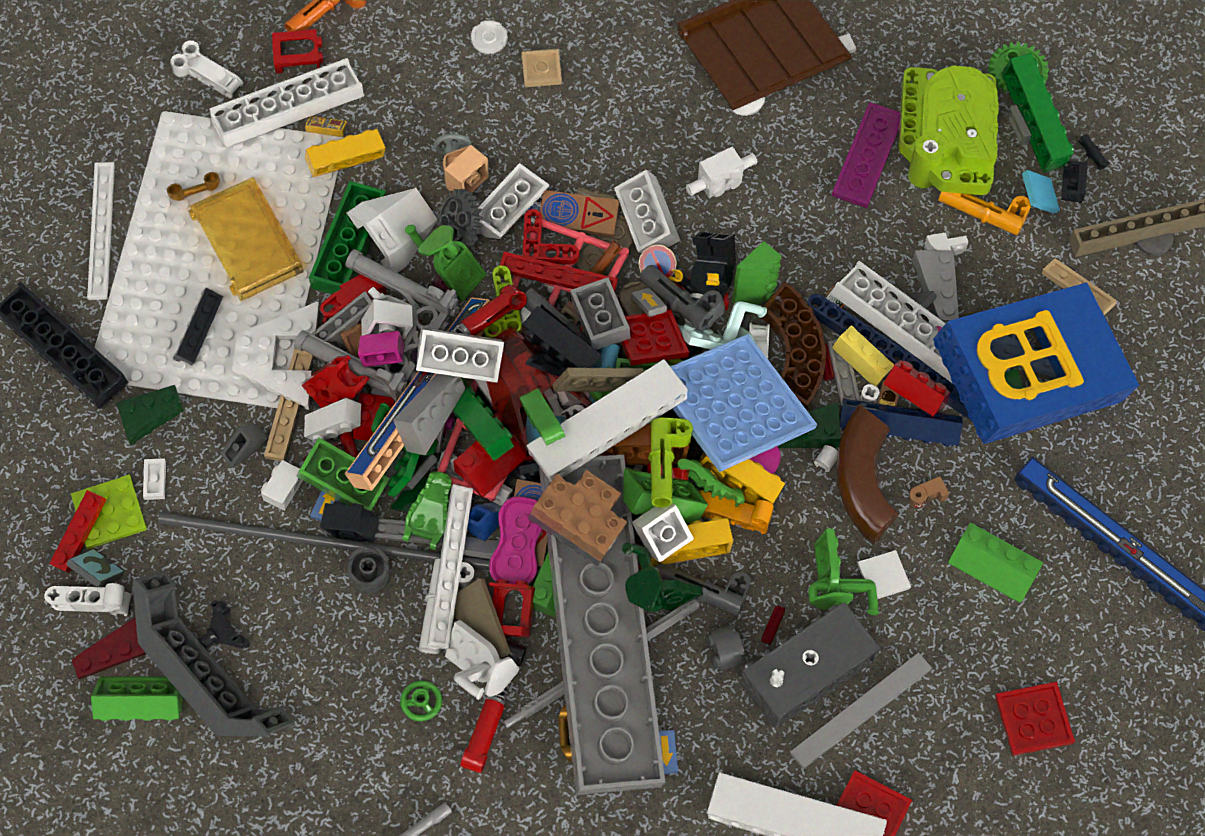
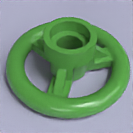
[400,680,442,721]

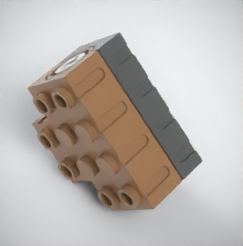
[528,470,627,567]

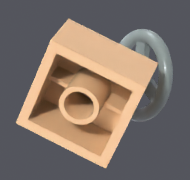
[433,133,489,192]

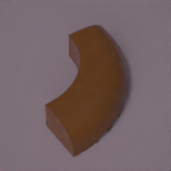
[760,281,826,409]
[836,404,899,546]

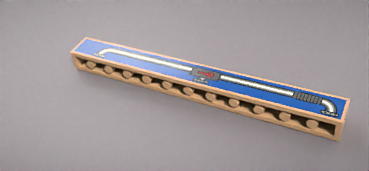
[345,297,490,491]

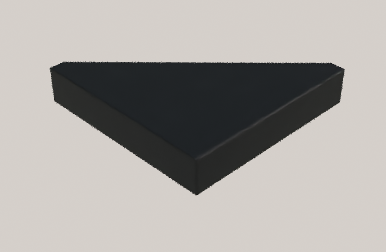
[525,351,566,377]

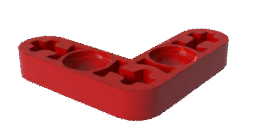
[523,209,579,265]

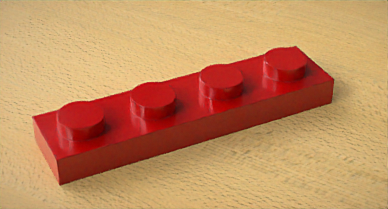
[49,490,107,573]

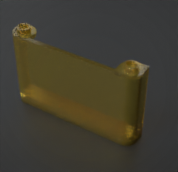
[188,177,304,302]

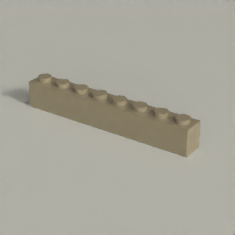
[1069,199,1205,257]

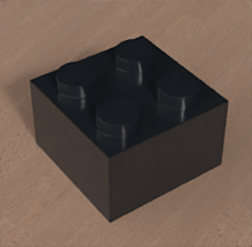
[320,501,379,542]

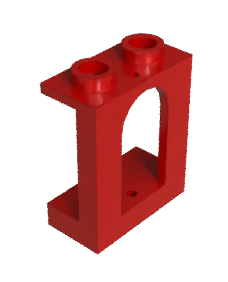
[272,29,323,73]
[488,579,535,638]

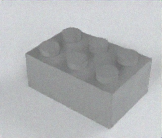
[570,277,630,350]

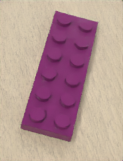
[831,102,900,208]

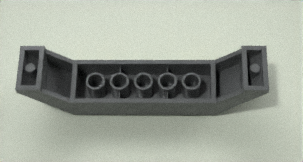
[133,571,294,737]

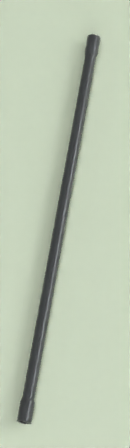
[158,512,490,570]

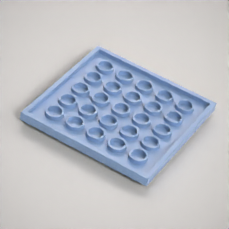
[671,334,817,472]

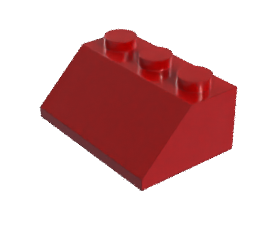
[883,360,951,417]
[453,427,527,498]

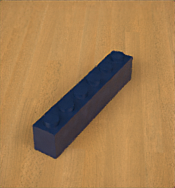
[840,398,963,447]

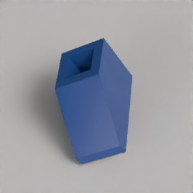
[467,503,501,541]

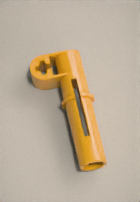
[938,192,1031,236]

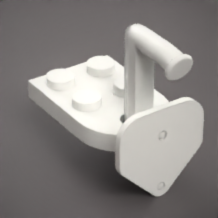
[445,620,519,700]

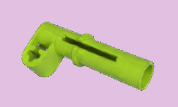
[648,418,693,508]

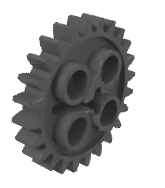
[436,189,483,250]

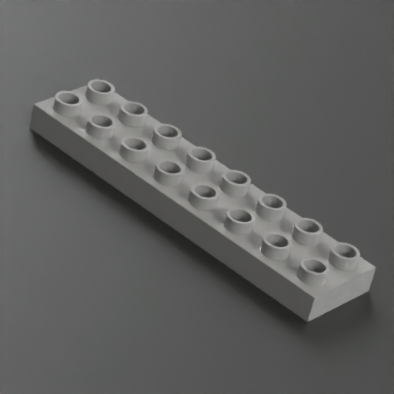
[539,455,665,795]

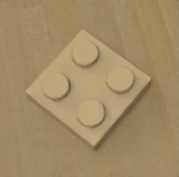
[522,49,562,87]

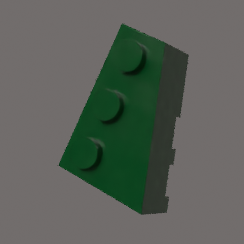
[117,385,184,446]
[778,402,841,448]

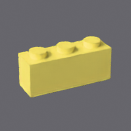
[832,325,894,386]

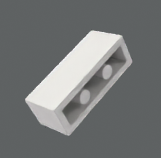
[304,398,361,443]

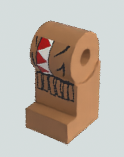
[908,476,949,508]

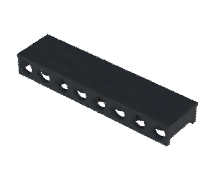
[0,282,129,409]

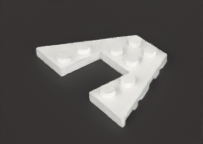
[232,302,320,410]

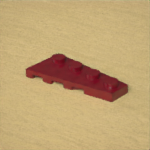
[71,617,146,680]

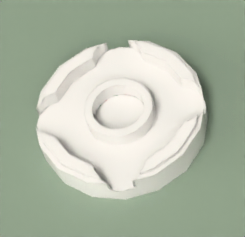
[471,20,508,54]

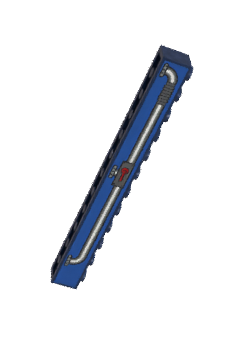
[1014,456,1205,631]

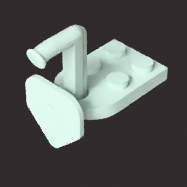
[677,301,767,349]

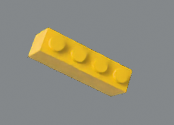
[305,129,385,177]

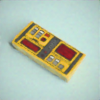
[305,116,347,137]

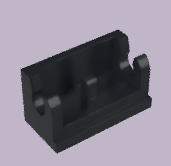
[1061,161,1088,203]

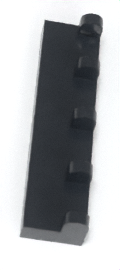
[173,288,223,365]

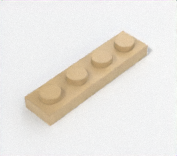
[1042,258,1117,315]

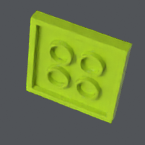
[71,474,147,549]

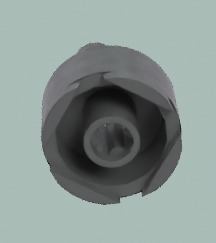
[347,547,390,594]
[705,624,746,671]

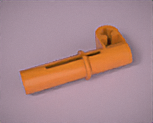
[284,0,366,32]

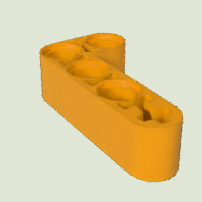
[698,490,774,534]

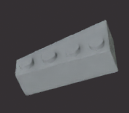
[912,250,959,323]
[393,373,466,455]

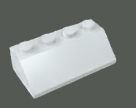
[478,163,549,239]
[614,170,680,253]
[416,327,504,382]

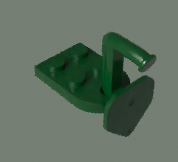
[622,542,703,612]

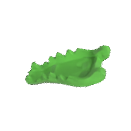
[677,459,745,507]
[402,471,452,550]

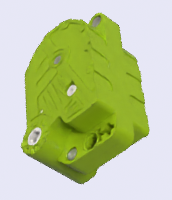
[898,65,999,195]

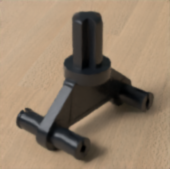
[198,600,250,649]

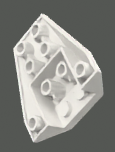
[347,188,438,273]

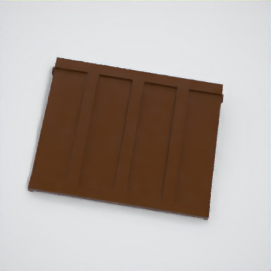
[677,0,852,111]

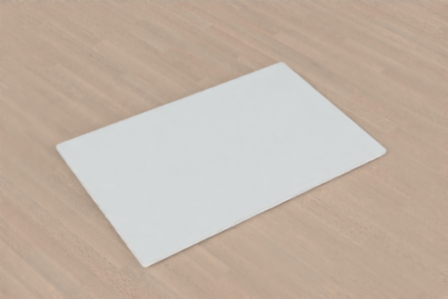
[95,111,343,408]

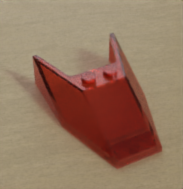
[486,327,593,457]

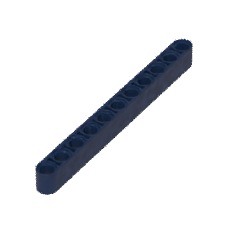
[807,294,972,421]

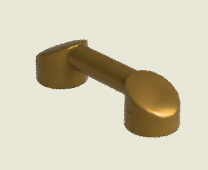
[167,172,220,201]
[558,704,572,762]

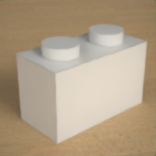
[261,460,303,511]

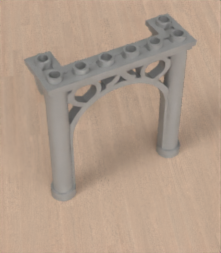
[294,249,460,403]

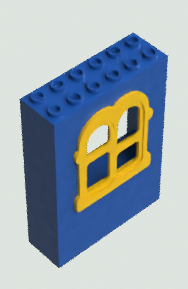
[933,282,1140,445]

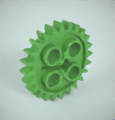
[988,42,1049,97]

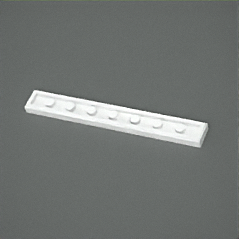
[87,162,115,300]
[427,484,473,650]

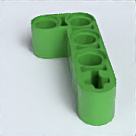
[519,388,566,446]

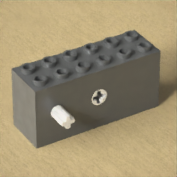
[740,602,880,729]

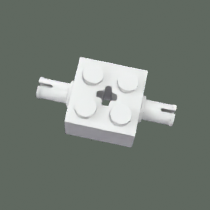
[686,147,757,198]

